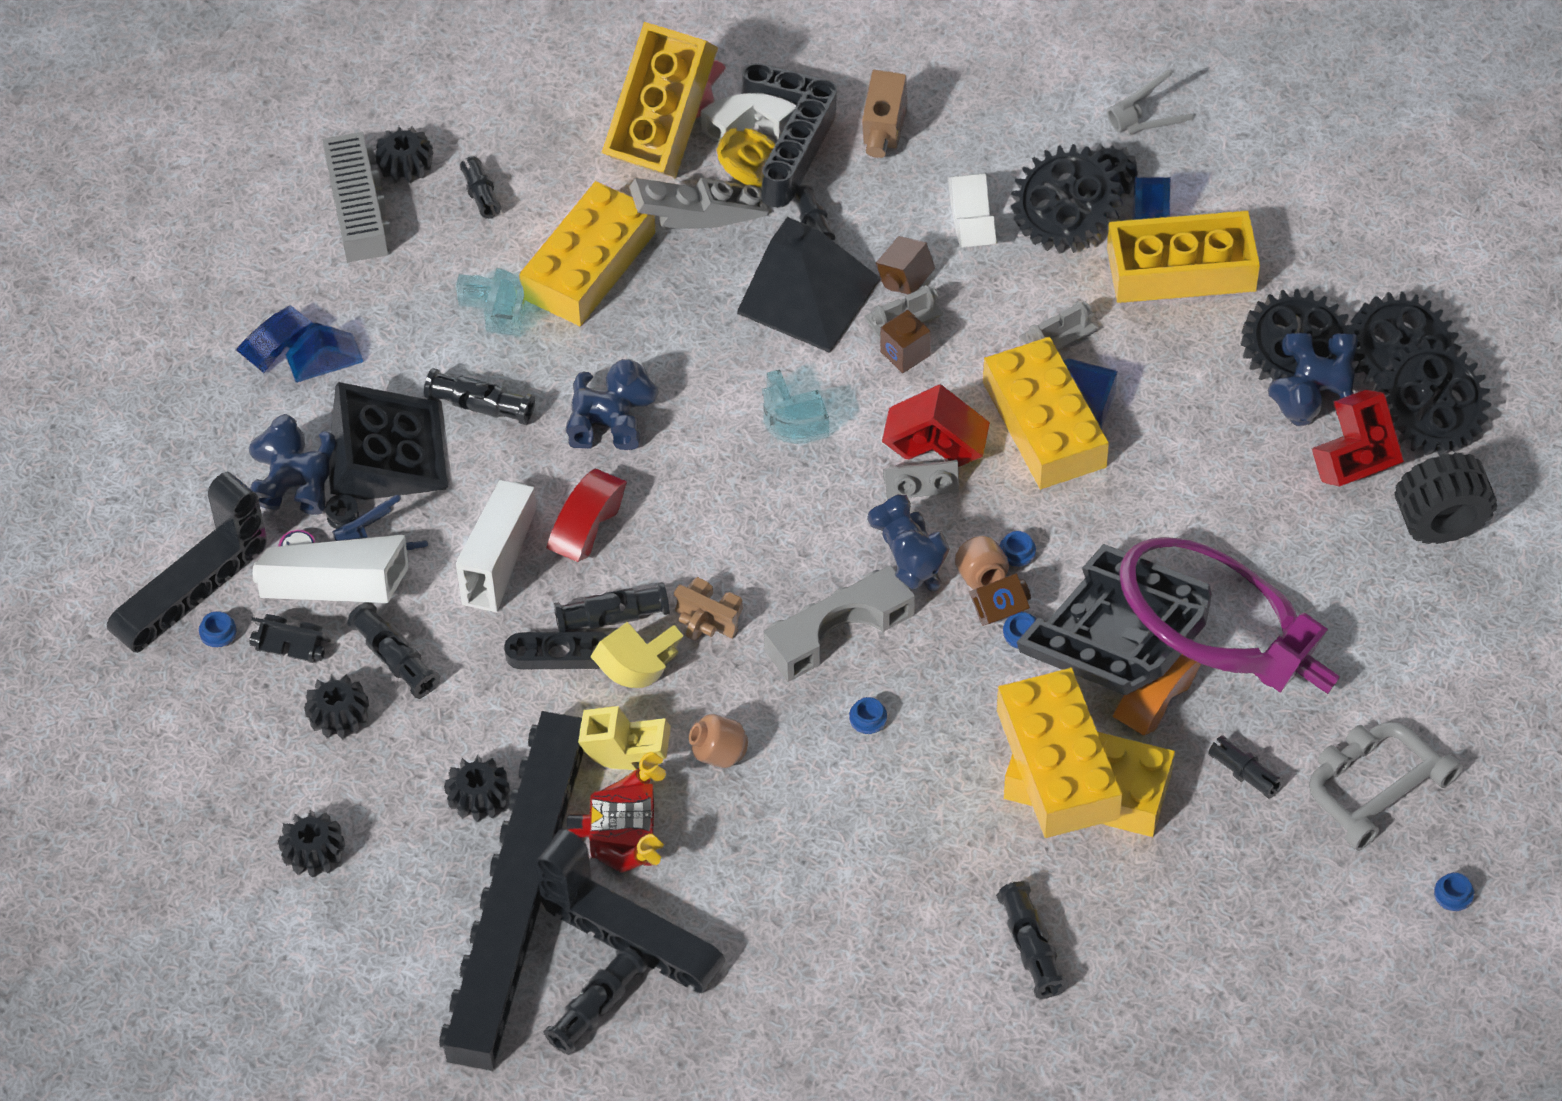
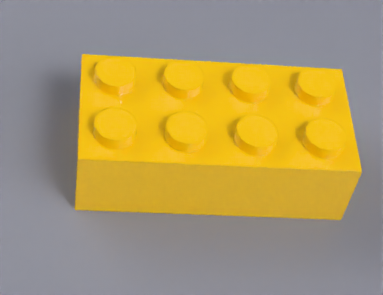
[601,22,718,178]
[519,181,656,327]
[1107,211,1260,303]
[983,336,1109,490]
[997,668,1122,838]
[1004,731,1175,837]

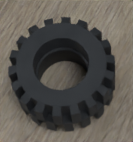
[1394,452,1498,544]

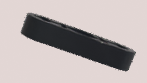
[504,632,608,670]

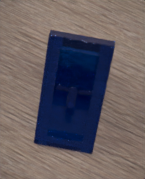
[1132,177,1171,220]
[285,322,363,383]
[1063,358,1118,430]

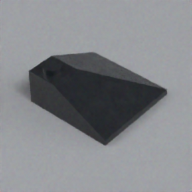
[737,217,880,353]
[329,382,448,500]

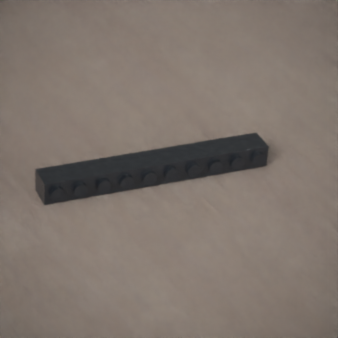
[439,711,584,1071]

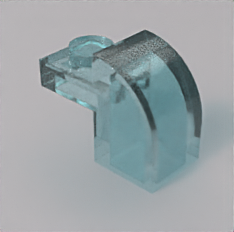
[456,268,526,337]
[762,369,829,444]

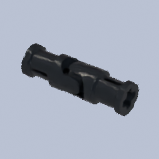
[423,368,535,425]
[553,582,670,632]
[347,602,440,699]
[996,881,1069,999]
[543,945,647,1055]

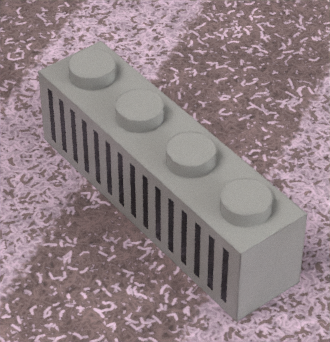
[322,132,393,263]

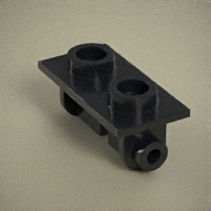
[249,614,331,663]

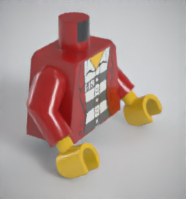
[567,752,666,873]

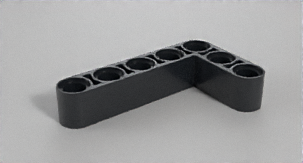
[742,63,837,208]
[107,472,267,653]
[536,829,725,994]

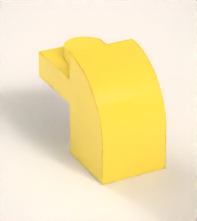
[590,622,683,688]
[578,706,671,770]

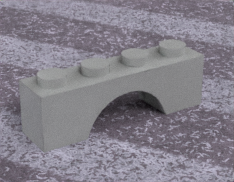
[764,565,915,682]

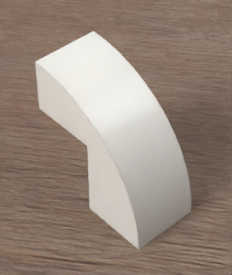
[701,94,796,143]
[948,173,996,247]

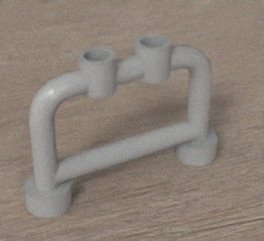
[1309,722,1463,851]

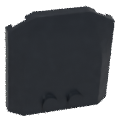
[1017,544,1212,695]

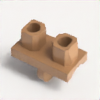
[674,577,743,641]

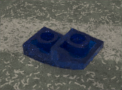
[235,305,316,373]

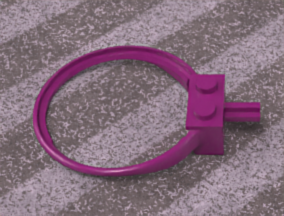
[1120,537,1340,694]

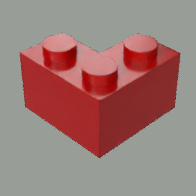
[882,384,990,467]
[1311,390,1404,487]

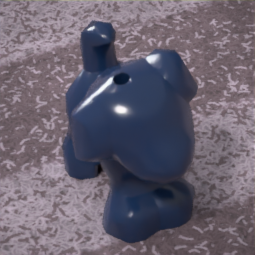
[1268,333,1358,426]
[565,359,659,450]
[249,414,336,515]
[867,494,950,591]

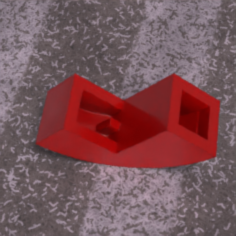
[546,468,627,562]

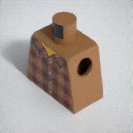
[862,69,908,158]

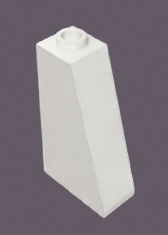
[456,480,537,612]
[252,535,409,603]

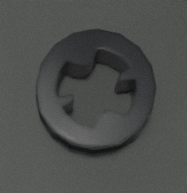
[325,494,359,529]

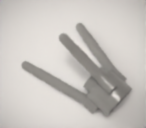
[1106,70,1194,135]

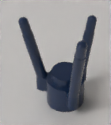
[332,495,428,551]

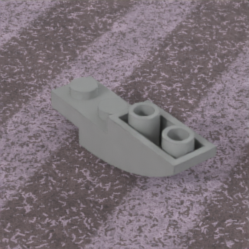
[629,178,769,229]

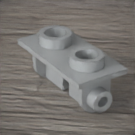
[864,285,943,340]
[1019,301,1097,351]
[883,458,959,500]

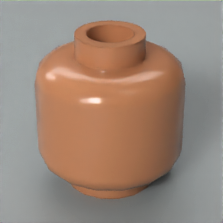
[955,536,1009,589]
[689,714,748,768]

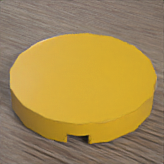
[716,128,775,187]

